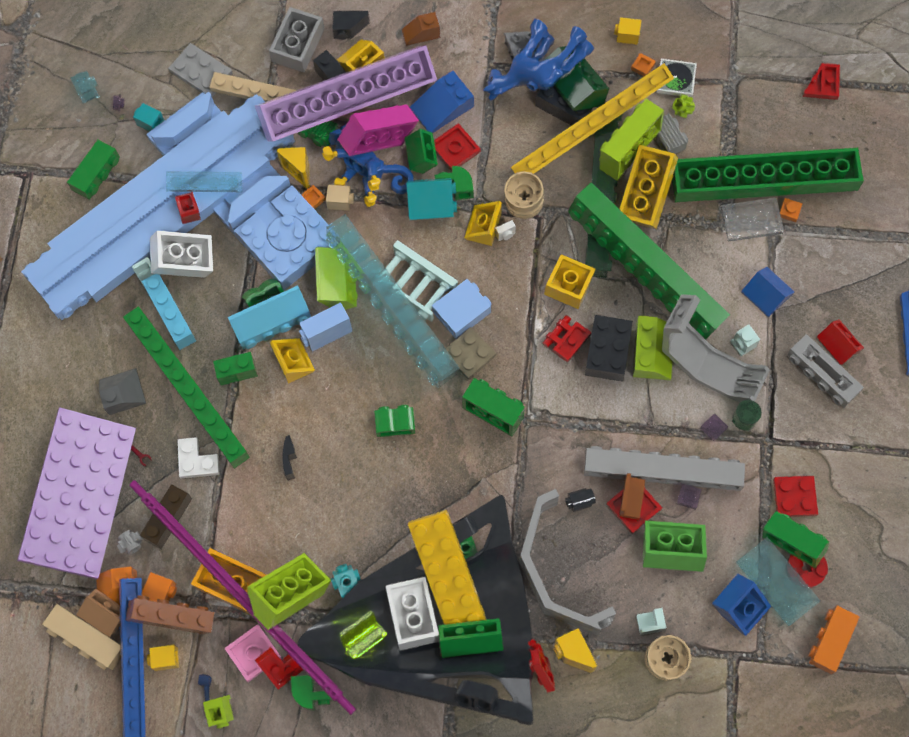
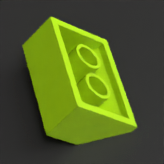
[315,247,358,310]
[633,316,672,380]

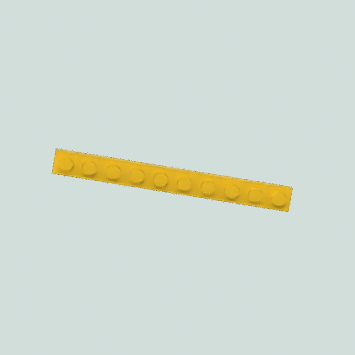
[510,63,674,174]

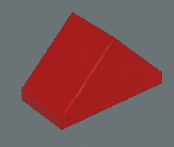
[175,192,201,224]

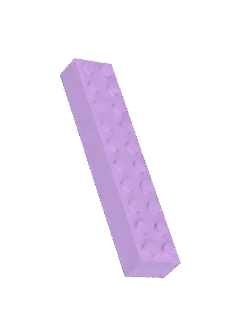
[255,45,437,142]

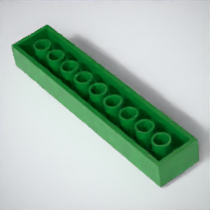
[672,148,864,202]
[568,183,730,340]

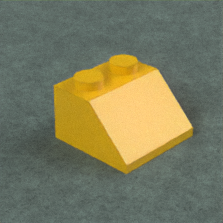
[544,254,596,309]
[553,628,597,673]

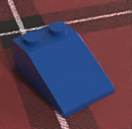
[410,71,474,133]

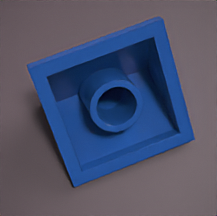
[741,267,795,318]

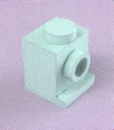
[730,325,760,356]

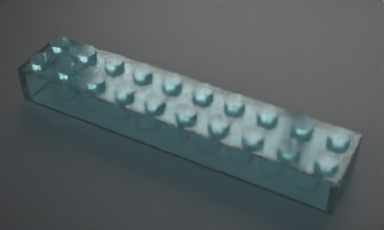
[325,214,460,388]

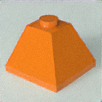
[96,566,137,605]

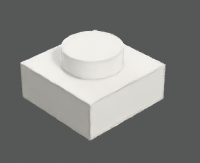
[495,220,516,241]

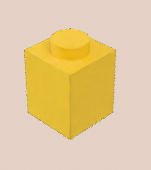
[614,17,641,45]
[147,645,179,671]

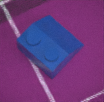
[712,574,771,636]

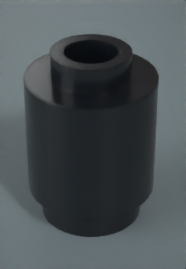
[565,488,596,512]

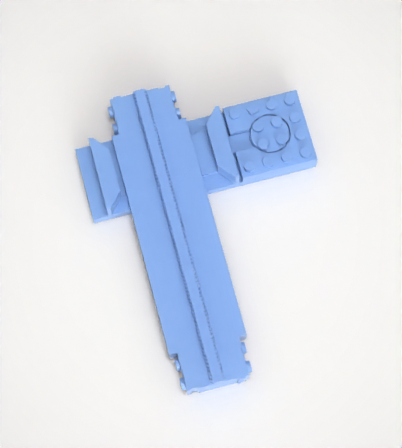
[21,92,341,320]

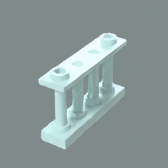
[370,240,458,322]

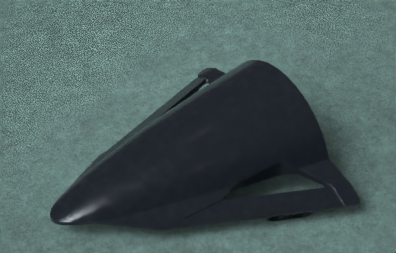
[297,495,533,725]

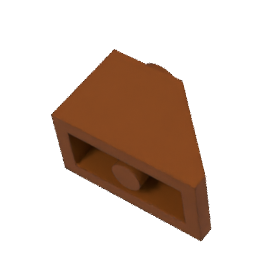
[402,12,440,46]

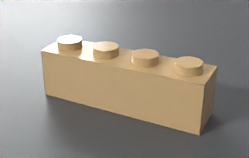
[42,604,121,670]

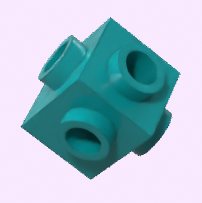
[331,564,361,598]

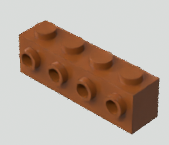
[125,596,215,635]

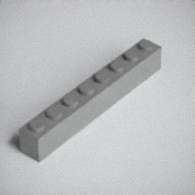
[584,446,745,491]

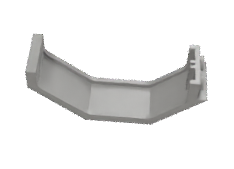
[662,295,770,405]
[520,489,616,636]

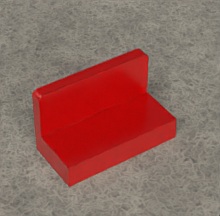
[817,319,864,365]

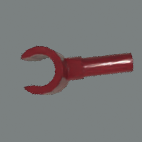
[131,445,152,467]

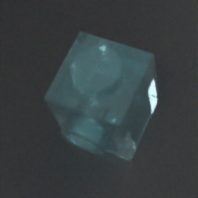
[71,71,99,103]

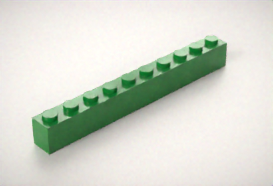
[123,306,250,469]

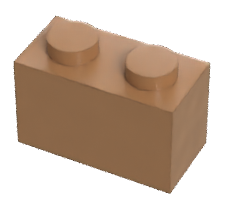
[76,589,120,638]

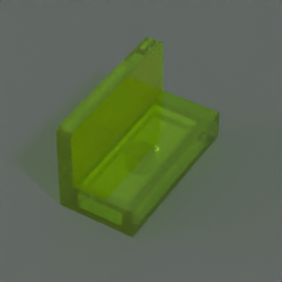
[339,611,387,660]

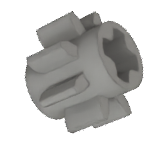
[117,530,142,555]

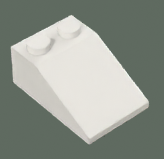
[386,577,439,650]

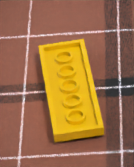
[408,510,487,625]

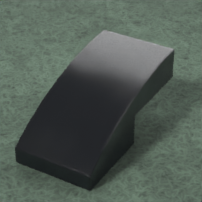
[282,435,297,481]

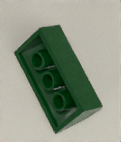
[543,46,610,111]

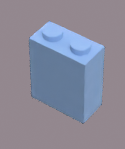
[432,279,492,339]
[299,303,353,352]

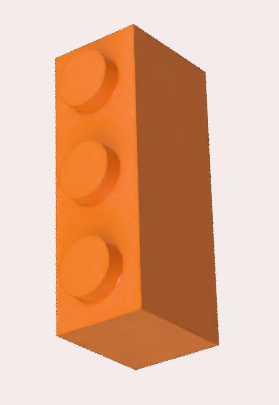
[808,606,860,674]

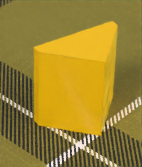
[277,147,310,189]
[464,201,502,246]
[270,338,315,384]

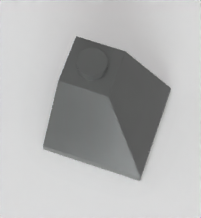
[99,368,146,415]

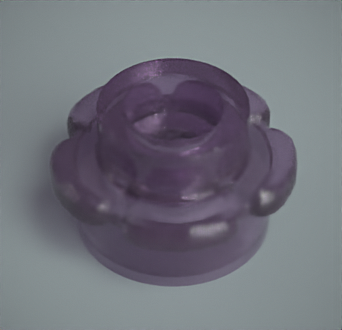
[113,94,124,112]

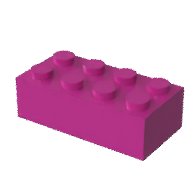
[338,104,419,156]

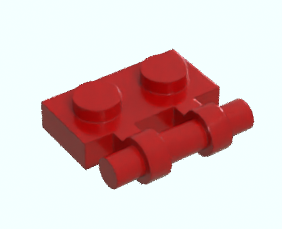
[542,315,591,363]
[528,640,555,693]

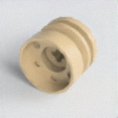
[504,171,544,219]
[644,635,691,681]

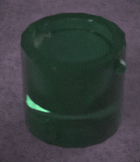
[732,400,762,431]

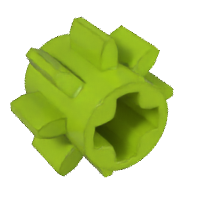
[672,94,695,118]

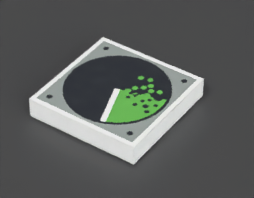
[656,59,697,97]

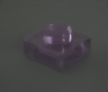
[700,413,728,441]
[677,484,702,510]

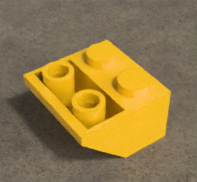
[337,39,385,73]

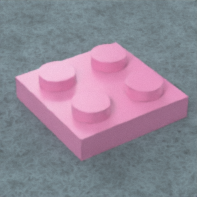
[224,624,282,682]

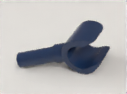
[198,674,212,702]

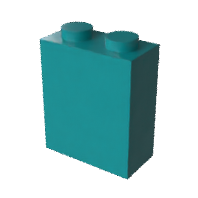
[407,178,457,220]

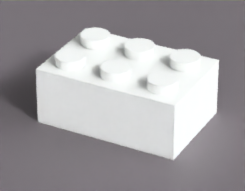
[150,231,213,278]

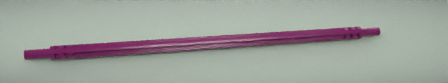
[129,480,357,715]

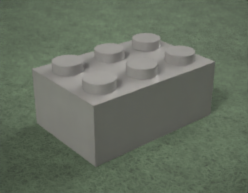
[269,7,325,73]

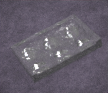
[720,198,784,242]

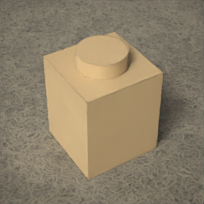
[326,185,354,211]

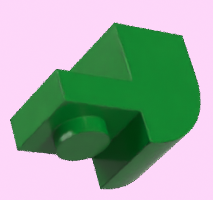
[434,166,474,200]
[291,675,333,711]

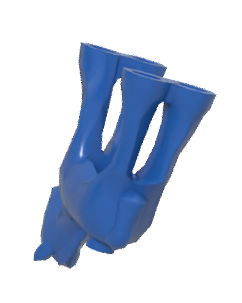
[483,18,594,101]

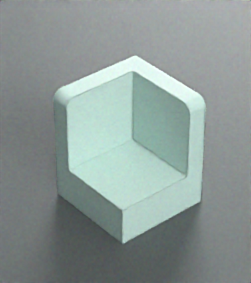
[132,257,154,288]
[636,608,666,635]

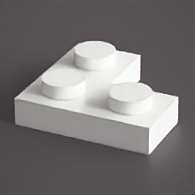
[178,437,219,479]

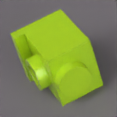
[203,695,234,729]

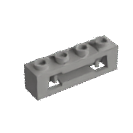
[787,334,864,408]

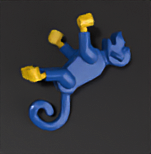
[322,125,414,207]

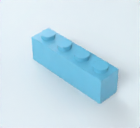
[142,274,196,350]

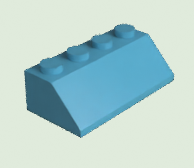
[228,285,311,349]

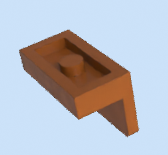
[619,473,645,520]

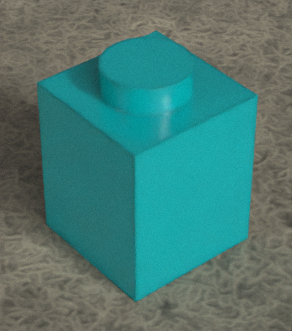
[133,103,165,132]

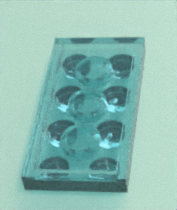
[736,537,821,626]

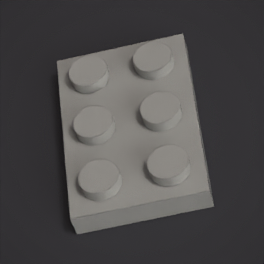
[168,43,233,97]

